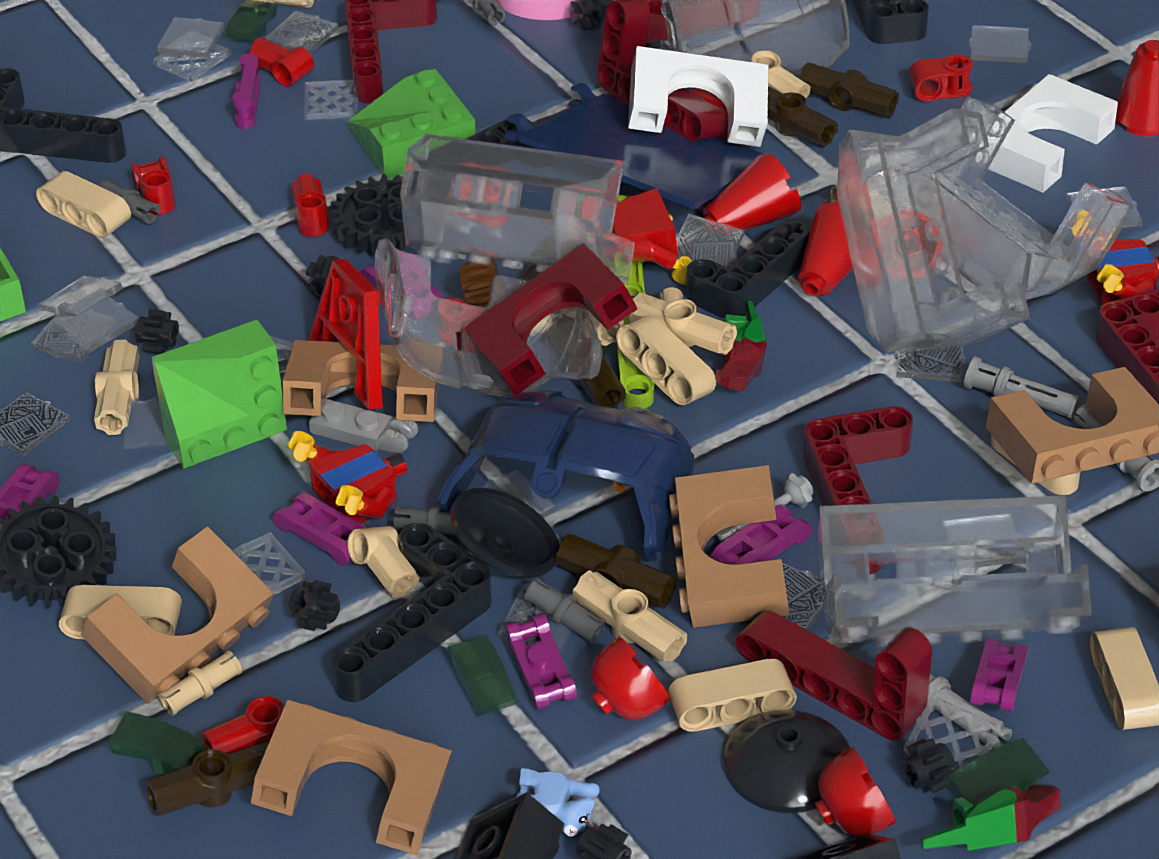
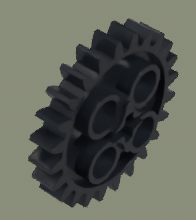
[329,175,442,255]
[0,496,117,609]

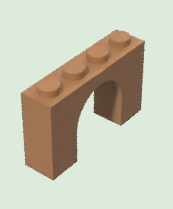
[283,340,442,422]
[986,367,1159,484]
[669,465,789,628]
[81,526,274,704]
[251,699,452,856]

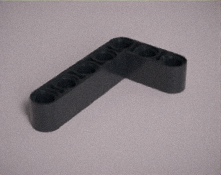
[0,68,126,163]
[332,523,492,702]

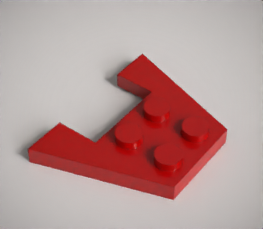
[308,259,383,410]

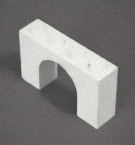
[628,46,768,147]
[973,74,1118,193]

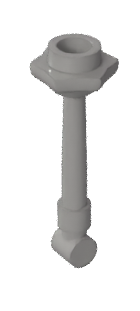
[716,473,813,543]

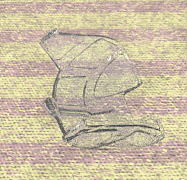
[660,0,850,78]
[375,238,603,396]

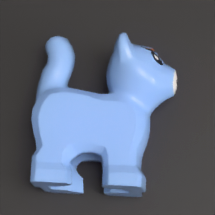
[516,768,600,836]

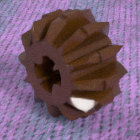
[459,256,505,313]

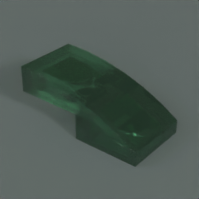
[226,0,277,40]
[448,635,518,717]
[109,711,206,774]
[948,738,1050,802]

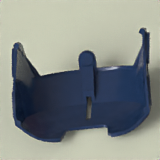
[437,390,694,562]

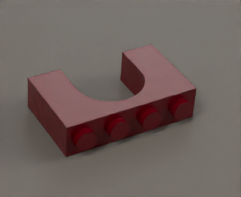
[463,243,638,395]

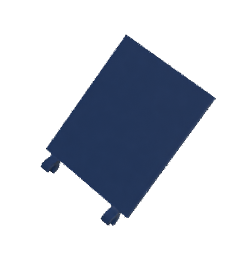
[505,83,766,209]

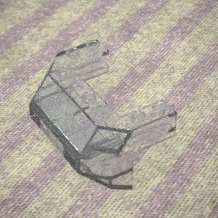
[887,97,1134,305]
[837,108,1030,353]
[400,134,635,285]
[818,495,1092,646]

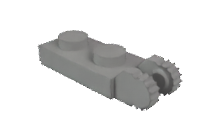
[309,399,419,453]

